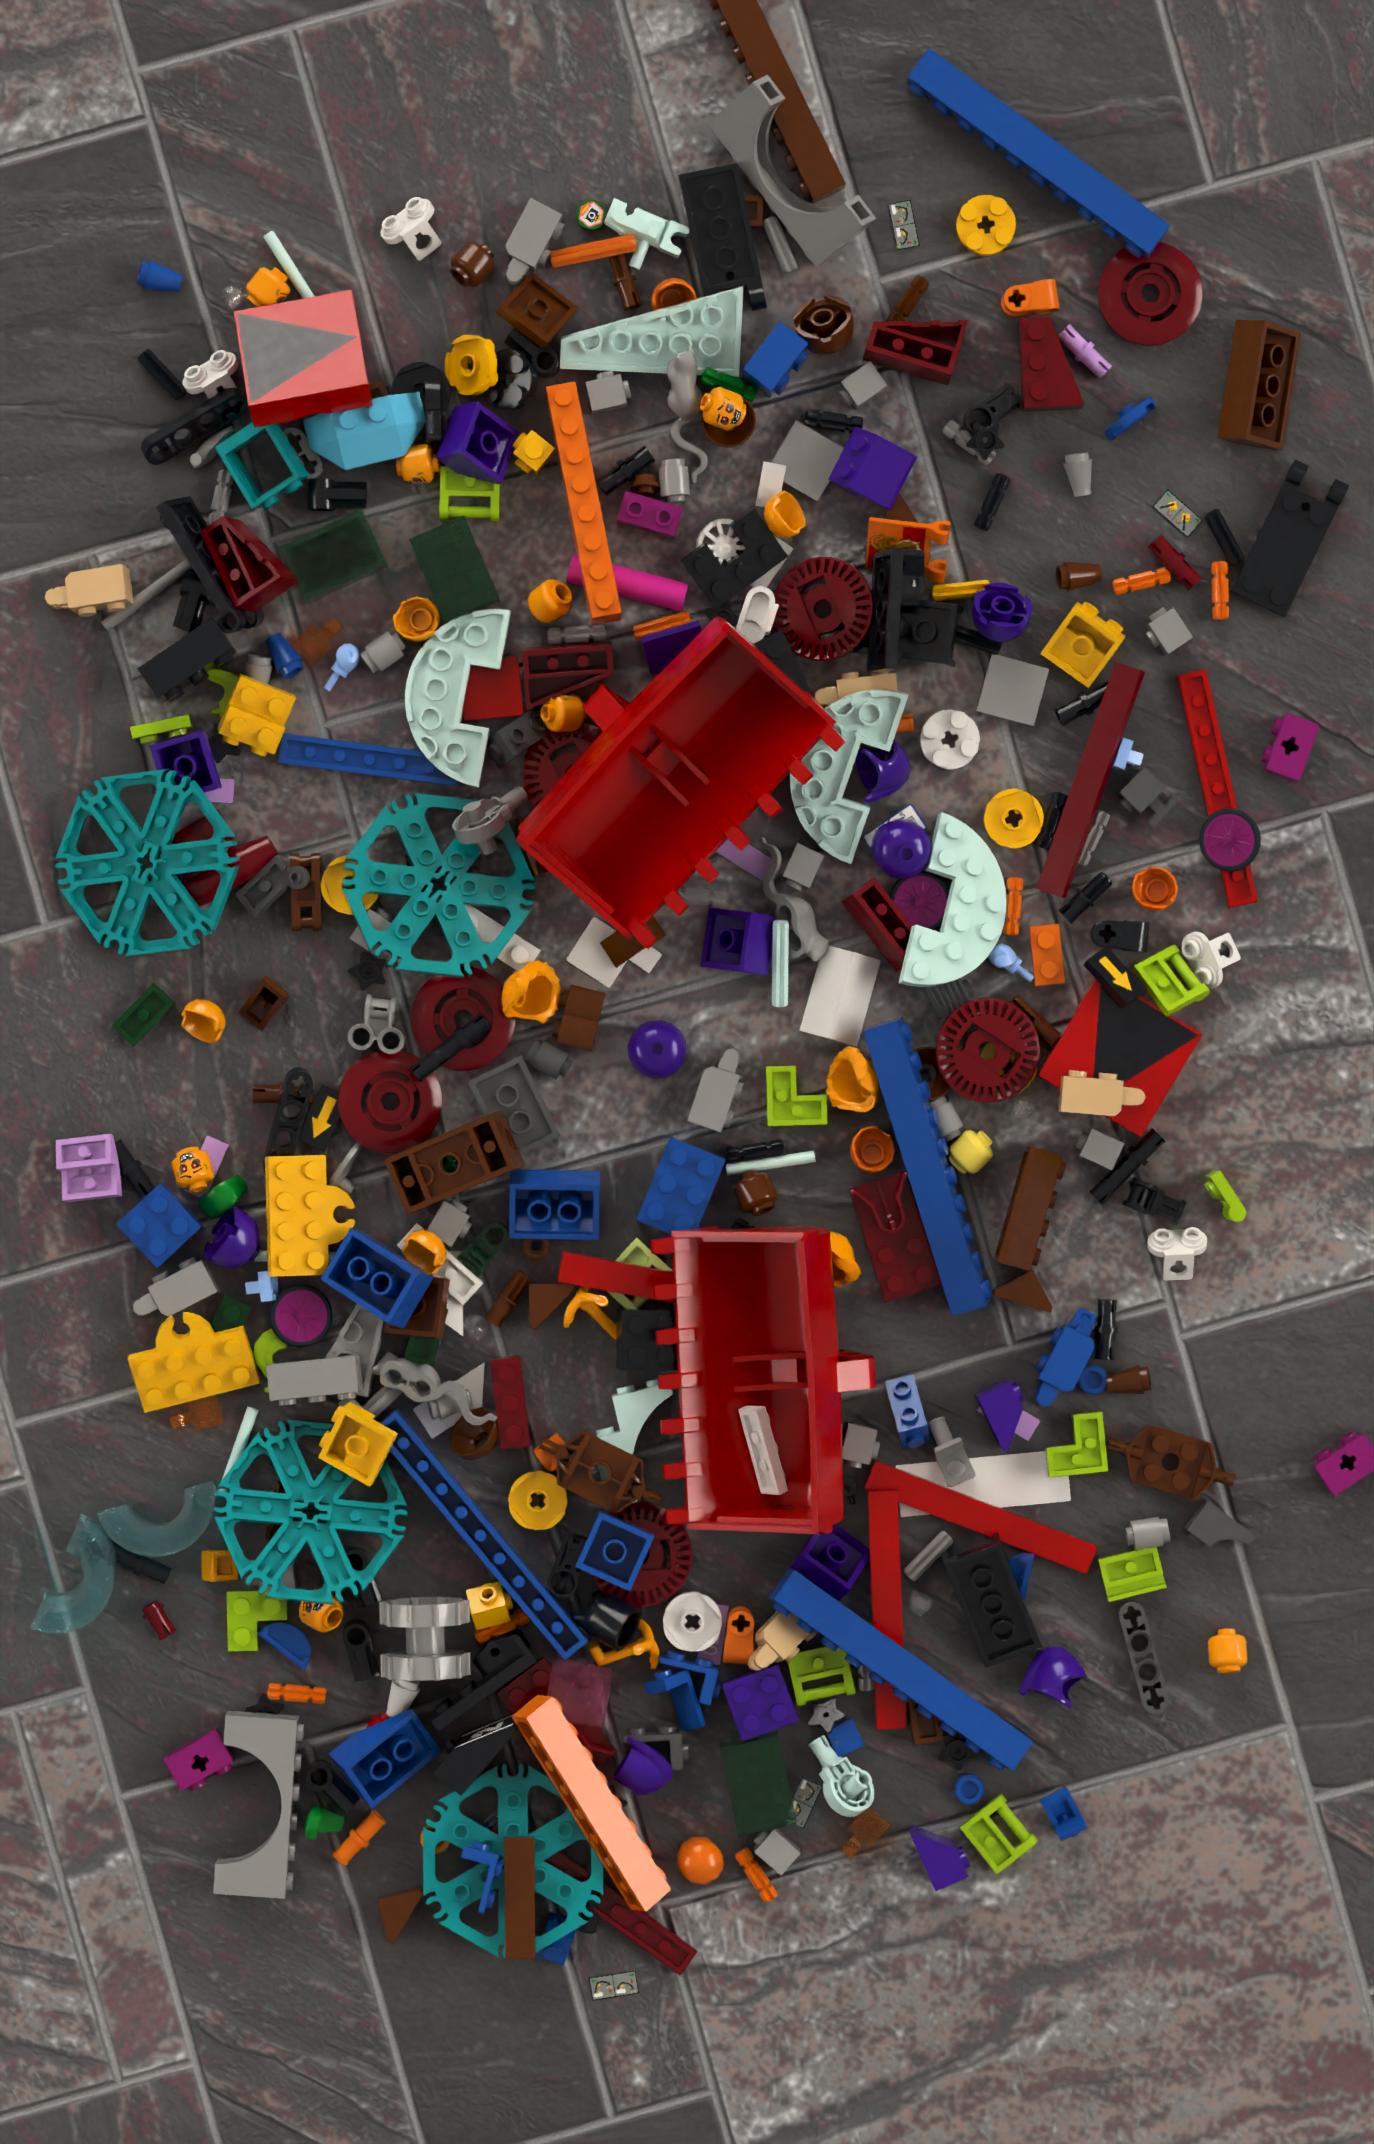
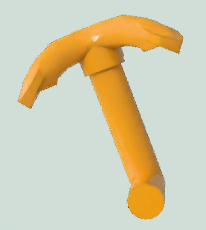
[563,1286,617,1340]
[587,1619,660,1669]

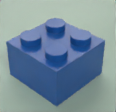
[742,321,809,398]
[116,1183,204,1268]
[575,1510,655,1591]

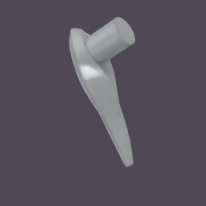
[190,426,234,469]
[329,1142,362,1194]

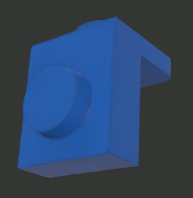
[1040,1786,1087,1841]
[536,1912,576,1966]

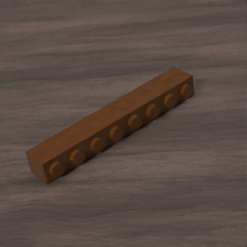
[708,0,846,204]

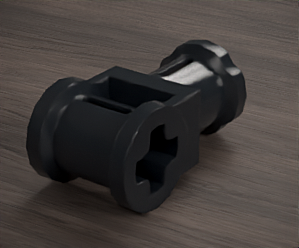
[1122,1177,1186,1225]

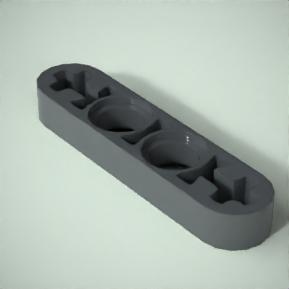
[1118,1600,1169,1715]

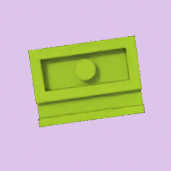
[1098,1547,1167,1602]

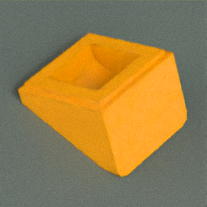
[201,1550,238,1582]

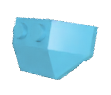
[303,392,426,470]

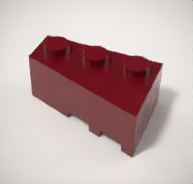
[862,320,968,385]
[200,516,300,612]
[522,641,614,711]

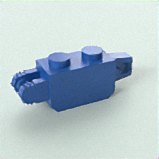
[1034,1307,1097,1407]

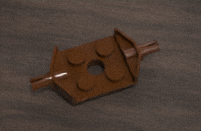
[1106,1424,1236,1501]
[539,1430,662,1514]

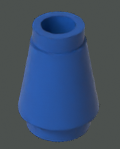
[137,260,183,292]
[265,632,304,679]

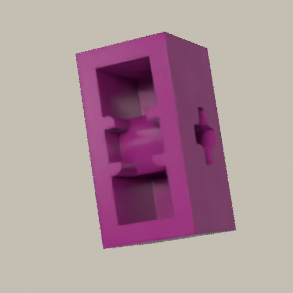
[617,491,683,540]
[1260,713,1320,783]
[1311,1431,1374,1497]
[164,1727,235,1791]

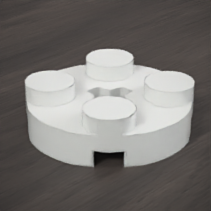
[920,709,980,770]
[663,1591,722,1652]

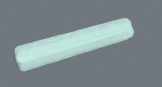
[772,920,789,1007]

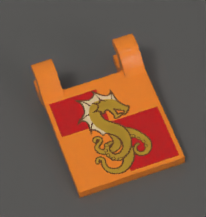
[865,517,951,583]

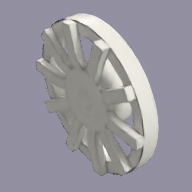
[696,519,745,565]

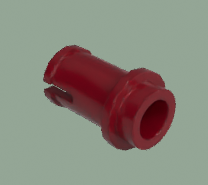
[142,1600,176,1640]

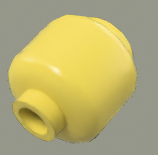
[949,1130,993,1174]

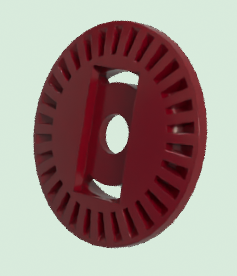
[1098,242,1203,346]
[774,557,873,661]
[522,723,603,808]
[411,967,515,1071]
[935,998,1040,1103]
[338,1050,442,1154]
[592,1503,692,1607]

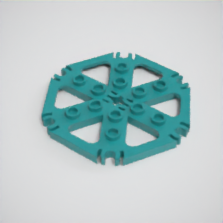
[55,769,240,956]
[342,793,535,978]
[214,1419,407,1605]
[423,1764,604,1958]

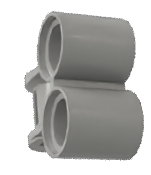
[348,994,405,1054]

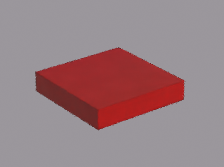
[463,656,524,721]

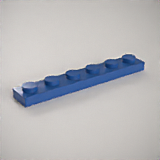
[278,733,458,786]

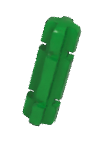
[701,367,758,402]

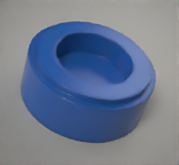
[1078,1364,1107,1395]
[954,1773,984,1805]

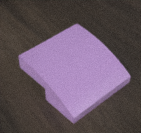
[56,1134,122,1203]

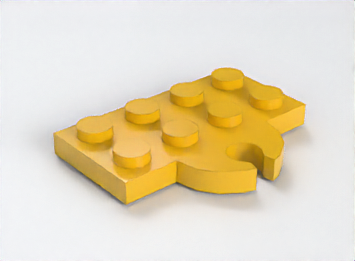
[265,1155,356,1277]
[128,1312,260,1413]

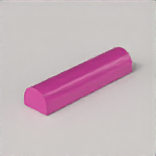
[566,554,689,613]

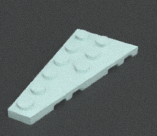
[560,286,743,377]

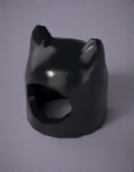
[572,1591,642,1651]

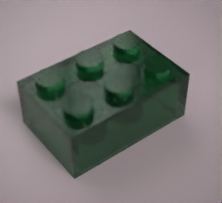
[280,509,388,604]
[409,516,500,624]
[720,1732,797,1836]

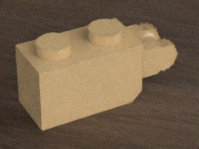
[44,564,134,617]
[814,671,898,707]
[1058,1070,1146,1116]
[747,1611,817,1672]

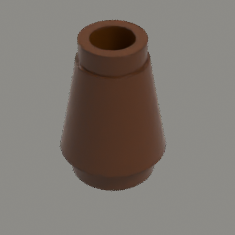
[1056,562,1102,591]
[1106,1365,1151,1394]

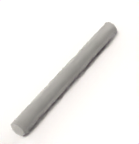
[101,558,193,631]

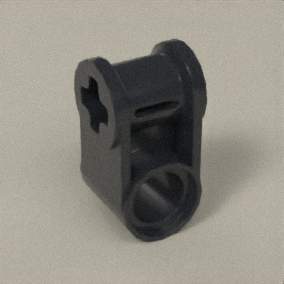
[1090,920,1149,952]

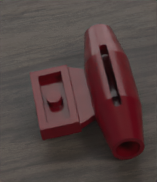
[172,809,279,907]

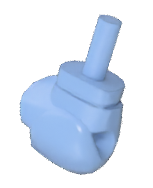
[323,643,361,691]
[988,943,1034,982]

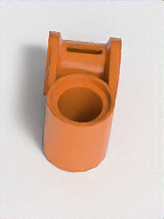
[1000,279,1060,317]
[723,1606,755,1665]

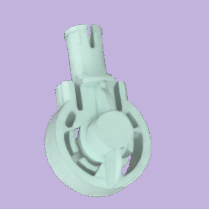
[808,1735,874,1817]

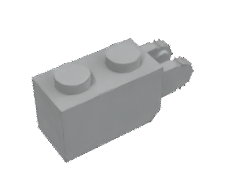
[505,198,565,286]
[687,1048,744,1132]
[133,1257,220,1316]

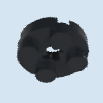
[483,349,538,410]
[391,362,451,417]

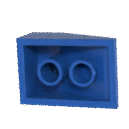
[329,1709,441,1809]

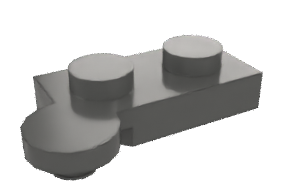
[235,855,310,917]

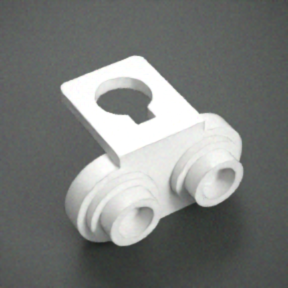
[381,197,442,261]
[183,350,239,413]
[736,586,779,643]
[1182,932,1241,989]
[1147,1227,1207,1281]

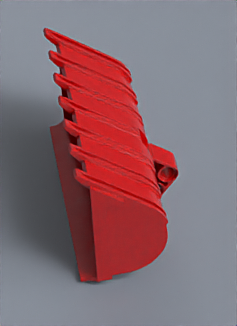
[515,616,845,949]
[651,1226,876,1535]

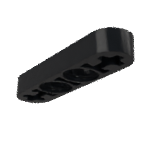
[141,388,248,465]
[262,1067,313,1172]

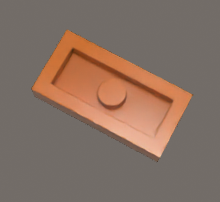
[1029,924,1065,986]

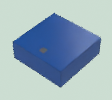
[826,1717,865,1757]

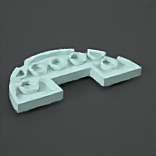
[405,609,511,788]
[790,689,909,864]
[899,812,1007,987]

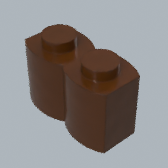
[552,985,606,1052]

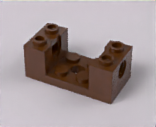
[384,1111,525,1215]

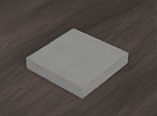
[771,420,844,502]
[976,654,1049,727]

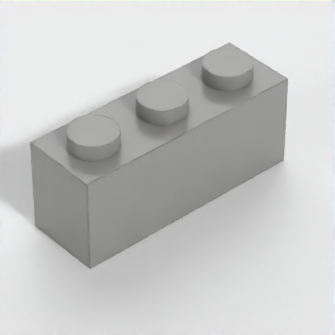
[266,1355,363,1406]

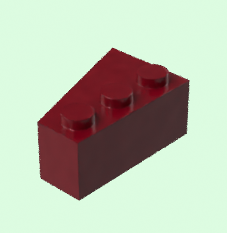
[1017,316,1084,412]

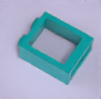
[215,422,309,510]

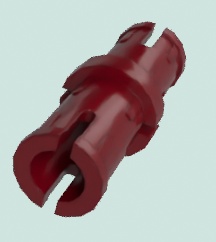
[1148,534,1202,591]

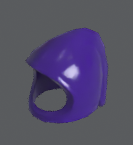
[855,740,910,803]
[1019,1646,1087,1708]
[613,1736,673,1796]

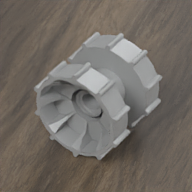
[379,1596,471,1681]

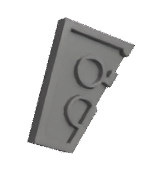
[325,1304,385,1397]

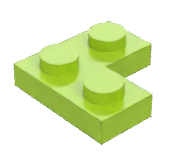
[766,1066,827,1126]
[1045,1411,1108,1478]
[227,1590,288,1651]

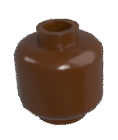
[450,242,495,287]
[734,1170,778,1217]

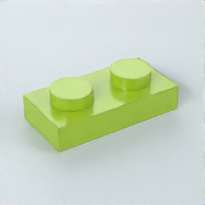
[130,714,193,744]

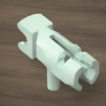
[604,198,690,270]

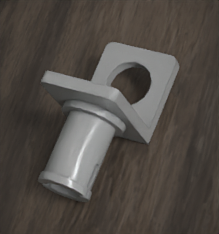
[927,1416,975,1487]

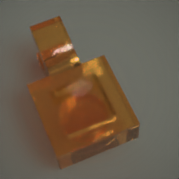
[291,618,344,667]
[169,1395,225,1431]
[840,1807,890,1858]

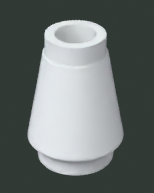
[386,1680,420,1717]

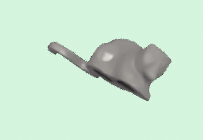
[667,347,708,483]
[759,837,829,962]
[371,1352,497,1425]

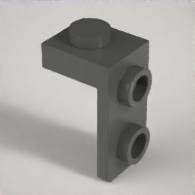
[486,706,548,769]
[622,1725,689,1770]

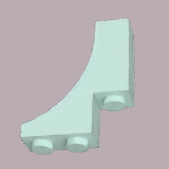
[596,1378,673,1503]

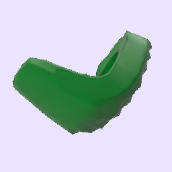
[198,1175,248,1219]
[304,1807,345,1840]

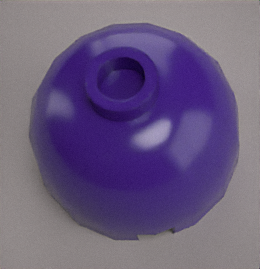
[971,583,1033,642]
[871,818,932,879]
[628,1020,687,1079]
[204,1207,261,1268]

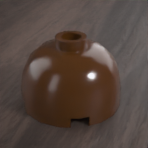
[793,295,854,355]

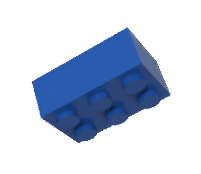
[636,1136,726,1234]
[321,1228,434,1329]

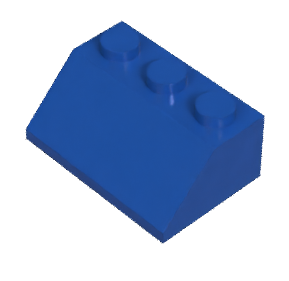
[509,1169,600,1240]

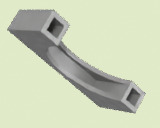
[708,75,876,267]
[213,1711,304,1899]

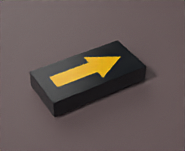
[1084,946,1147,1009]
[299,1085,340,1151]

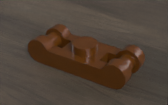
[290,853,323,931]

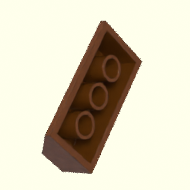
[1218,320,1301,450]
[994,1146,1066,1271]

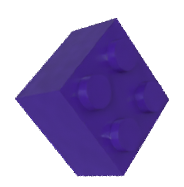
[721,1662,799,1742]

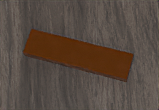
[504,1837,536,1959]

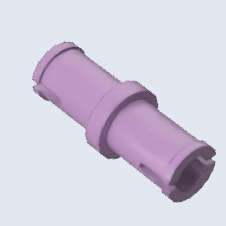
[1058,324,1112,379]

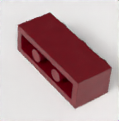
[841,877,912,972]
[490,1355,531,1450]

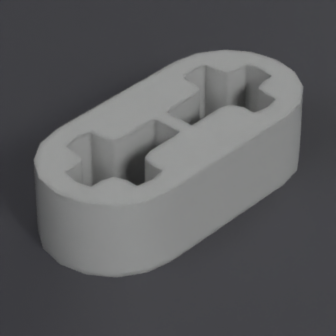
[283,428,323,481]

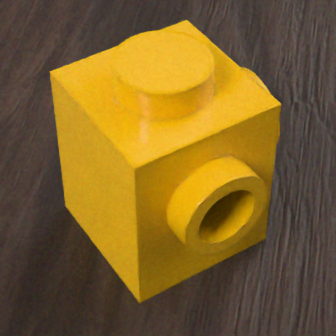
[512,430,555,475]
[466,1582,514,1631]

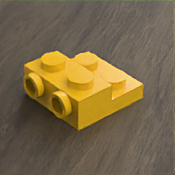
[1040,601,1126,688]
[217,674,296,757]
[318,1401,398,1487]

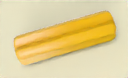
[931,580,990,602]

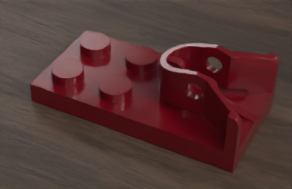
[848,1170,942,1302]
[497,1656,617,1768]

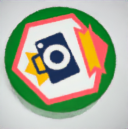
[576,200,606,231]

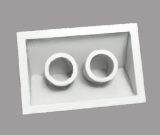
[799,946,881,1047]

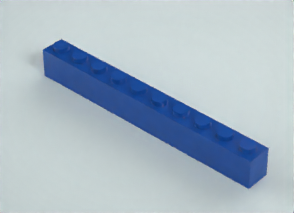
[907,48,1170,259]
[863,1017,993,1316]
[380,1408,588,1660]
[768,1568,1034,1771]

